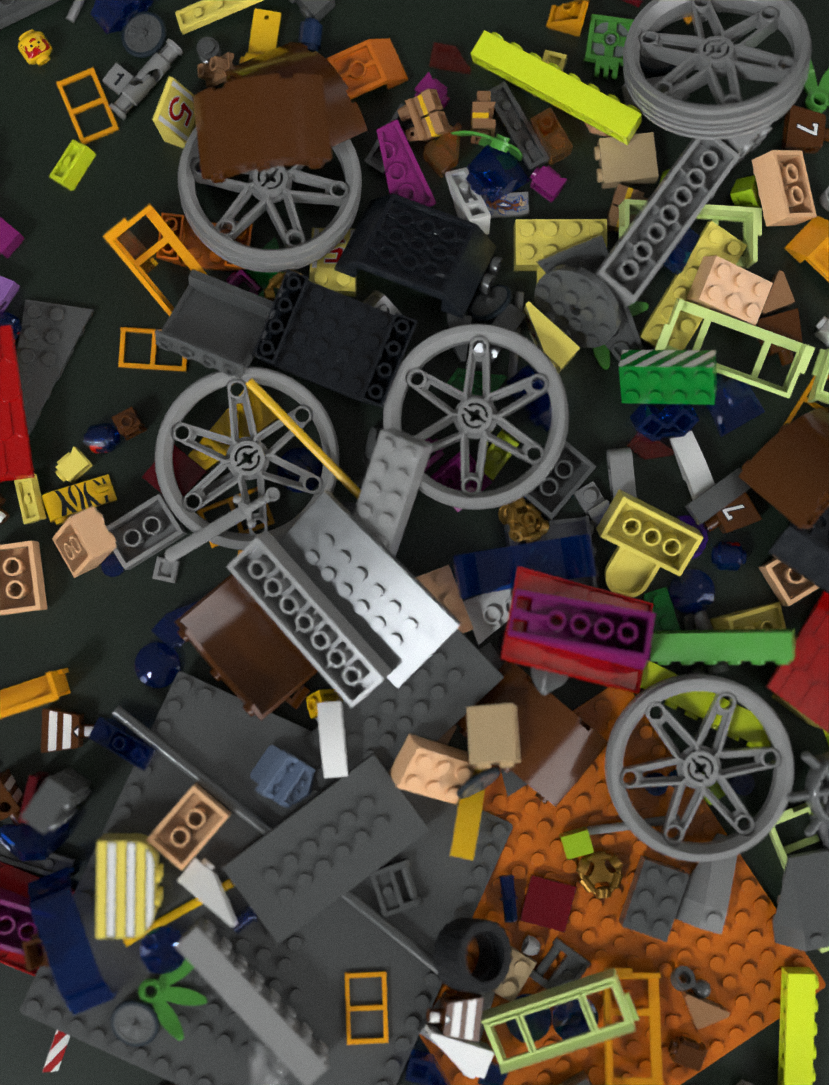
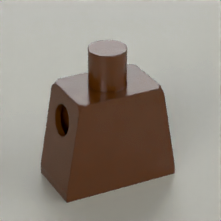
[756,308,803,366]

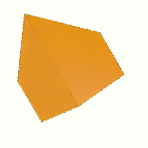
[546,0,590,37]

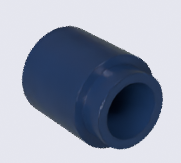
[298,18,323,53]

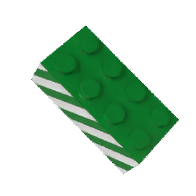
[619,350,717,405]

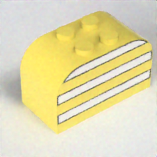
[96,833,164,939]

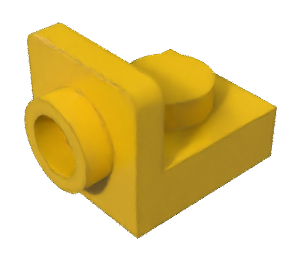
[306,689,343,719]

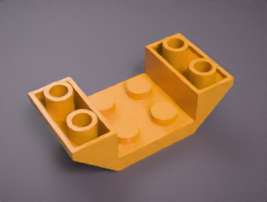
[784,216,829,282]

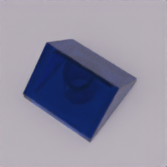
[467,145,530,204]

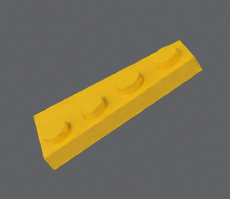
[188,387,279,471]

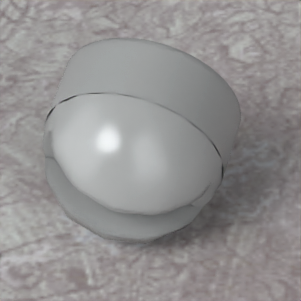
[521,935,541,956]

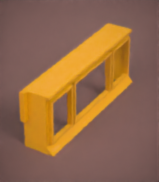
[103,203,208,316]
[0,668,71,719]
[603,968,663,1085]

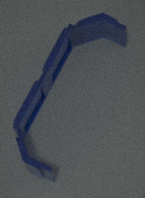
[453,534,596,599]
[28,867,118,1015]

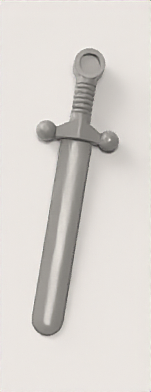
[165,487,280,561]

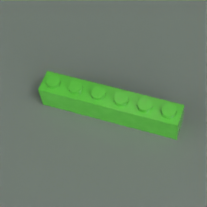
[650,629,796,665]

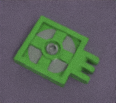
[585,14,634,80]

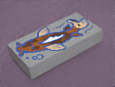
[482,192,529,218]

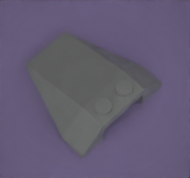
[772,848,829,951]

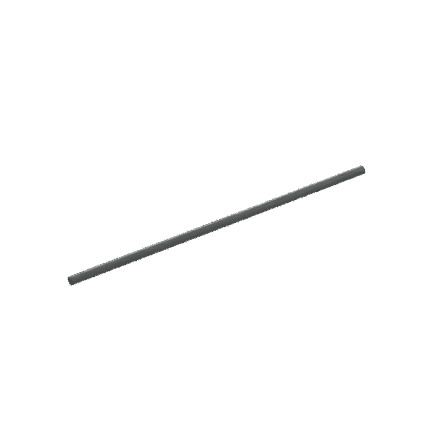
[112,705,460,992]

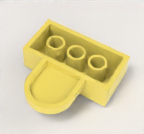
[514,219,607,309]
[596,489,704,598]

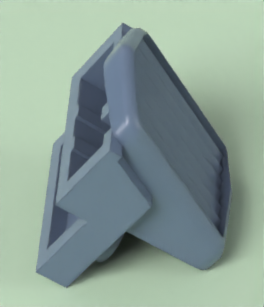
[250,745,316,809]

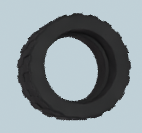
[433,917,512,994]

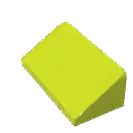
[49,139,96,191]

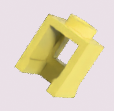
[55,447,94,483]

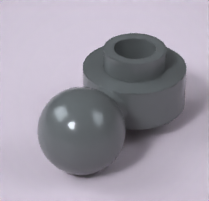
[670,966,711,999]

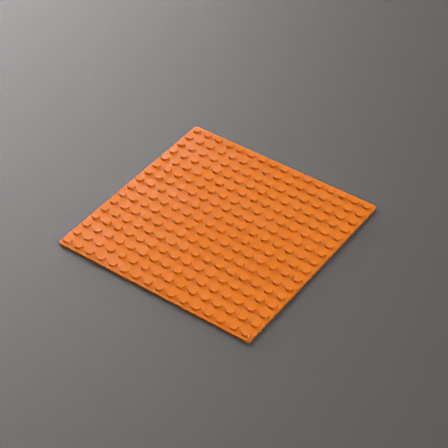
[419,687,826,1085]

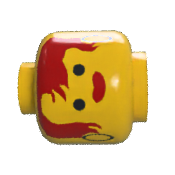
[18,29,52,66]

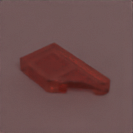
[429,42,471,74]
[627,428,674,460]

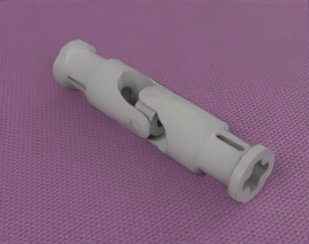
[109,38,183,120]

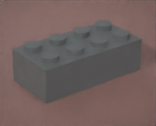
[20,767,93,834]

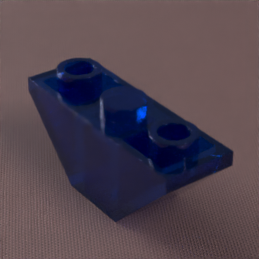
[0,823,69,861]

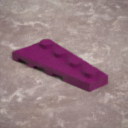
[376,119,437,207]

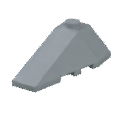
[675,833,738,934]

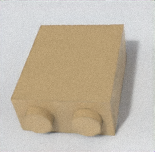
[594,132,659,189]
[466,703,521,770]

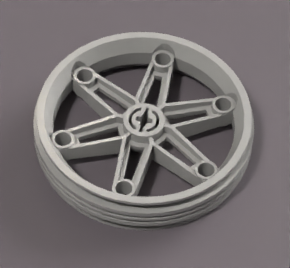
[623,0,812,139]
[178,127,362,272]
[383,324,569,510]
[155,366,339,550]
[605,673,794,862]

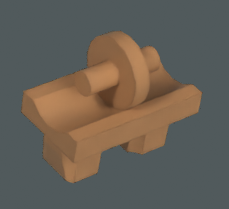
[197,52,235,87]

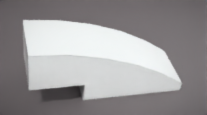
[669,430,715,501]
[317,701,348,778]

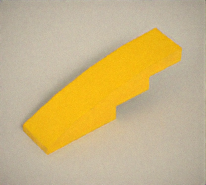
[449,767,485,861]

